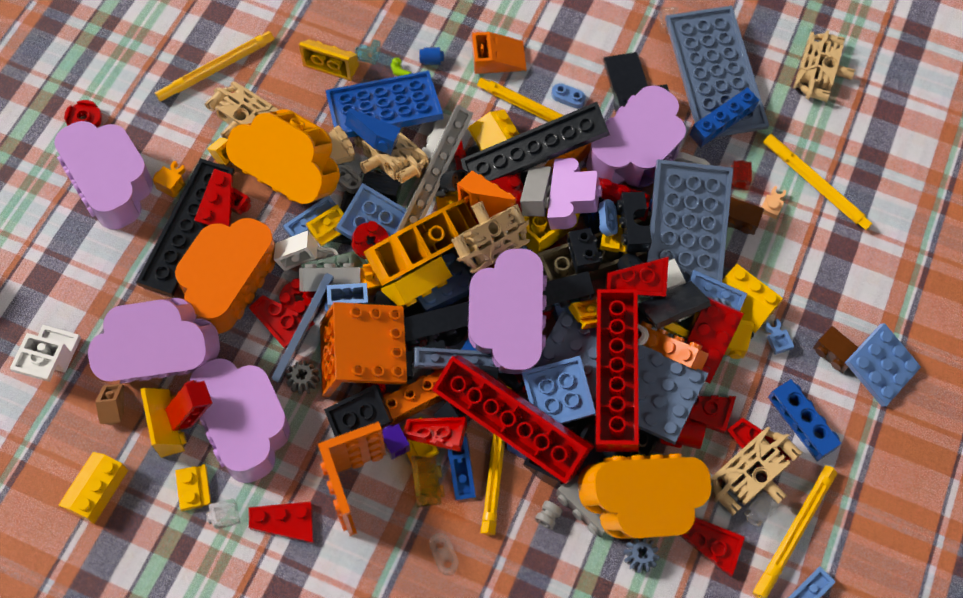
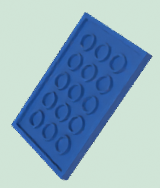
[325,70,444,138]

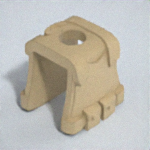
[329,125,355,165]

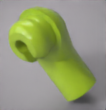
[391,58,412,76]

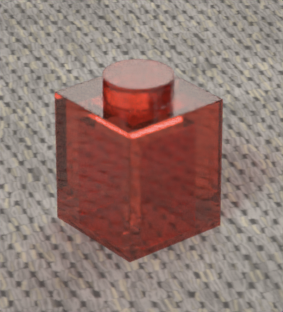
[731,160,752,190]

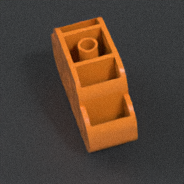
[175,218,275,334]

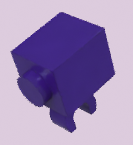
[382,424,410,460]

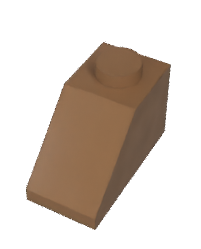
[95,384,124,425]

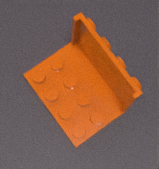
[320,302,407,397]
[318,422,386,536]

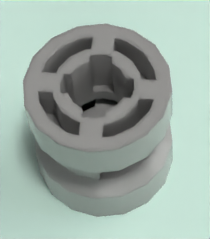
[535,501,563,530]

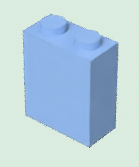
[327,283,368,308]

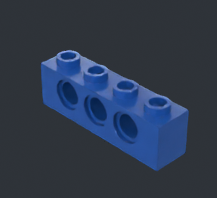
[689,87,759,148]
[768,379,842,462]

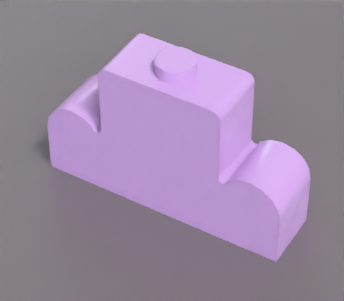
[547,158,602,230]

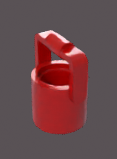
[660,417,706,450]

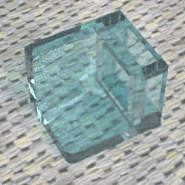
[355,39,381,65]

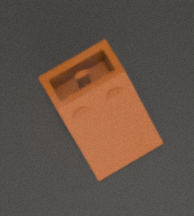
[472,32,527,74]
[457,171,516,223]

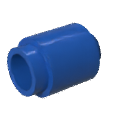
[419,47,444,65]

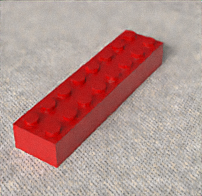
[596,289,639,452]
[432,355,593,484]

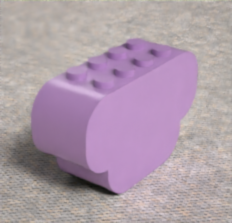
[586,86,686,188]
[55,121,153,230]
[468,249,547,374]
[88,298,220,384]
[190,358,290,483]

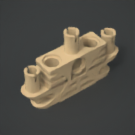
[793,30,855,102]
[205,82,279,139]
[354,132,429,183]
[451,201,530,273]
[710,427,803,516]

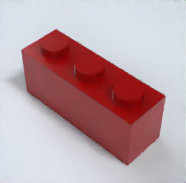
[165,380,212,432]

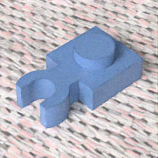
[765,319,794,355]

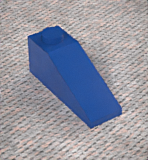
[345,108,401,155]
[448,433,476,500]

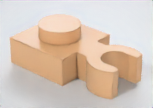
[762,186,786,219]

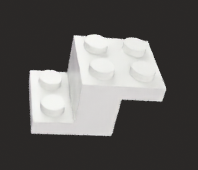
[10,325,81,382]

